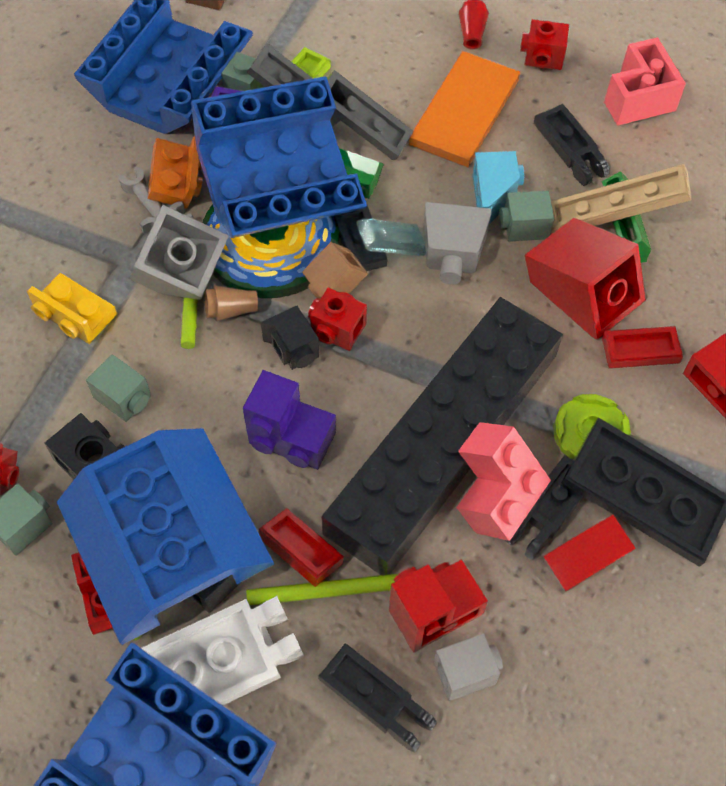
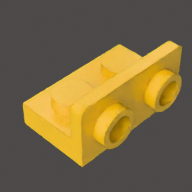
[27,273,117,344]

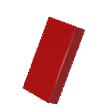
[602,326,683,369]
[258,508,344,587]

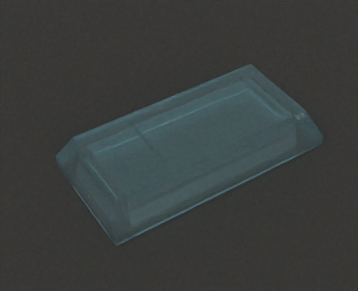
[357,219,426,256]

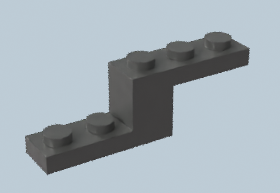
[247,43,414,160]

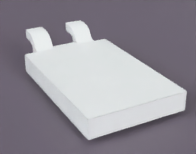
[142,596,304,705]

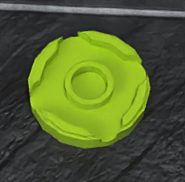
[553,394,631,460]

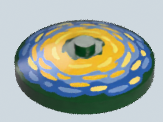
[202,204,339,298]

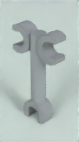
[119,166,193,234]

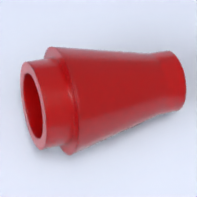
[458,0,489,49]

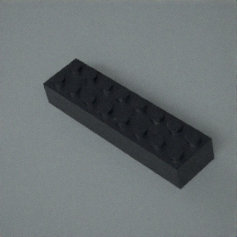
[321,297,563,575]

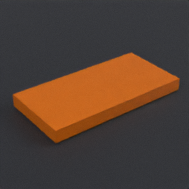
[409,51,520,168]

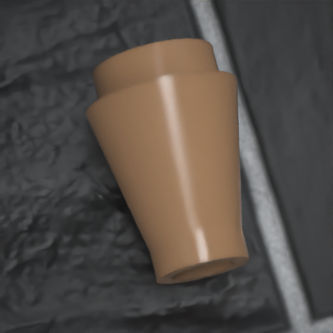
[204,285,258,321]

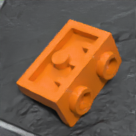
[147,135,202,209]

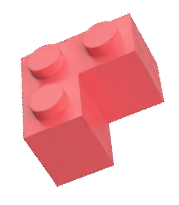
[604,37,686,126]
[456,422,551,541]

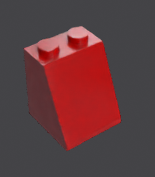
[525,218,646,340]

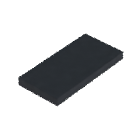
[561,417,726,566]

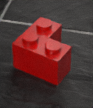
[389,559,488,653]

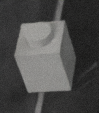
[434,634,503,701]

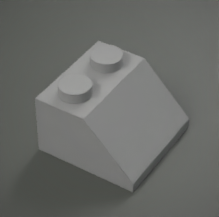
[130,205,229,300]

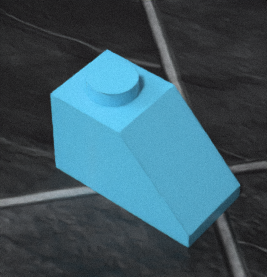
[472,151,524,224]

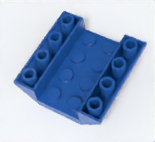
[74,0,253,134]
[191,76,367,238]
[57,428,274,645]
[34,642,277,786]

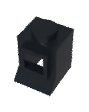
[261,305,319,370]

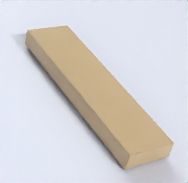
[551,164,692,234]

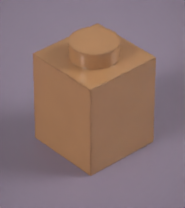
[302,242,368,299]

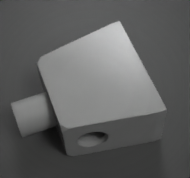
[423,202,491,285]

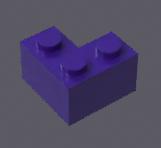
[243,370,336,470]

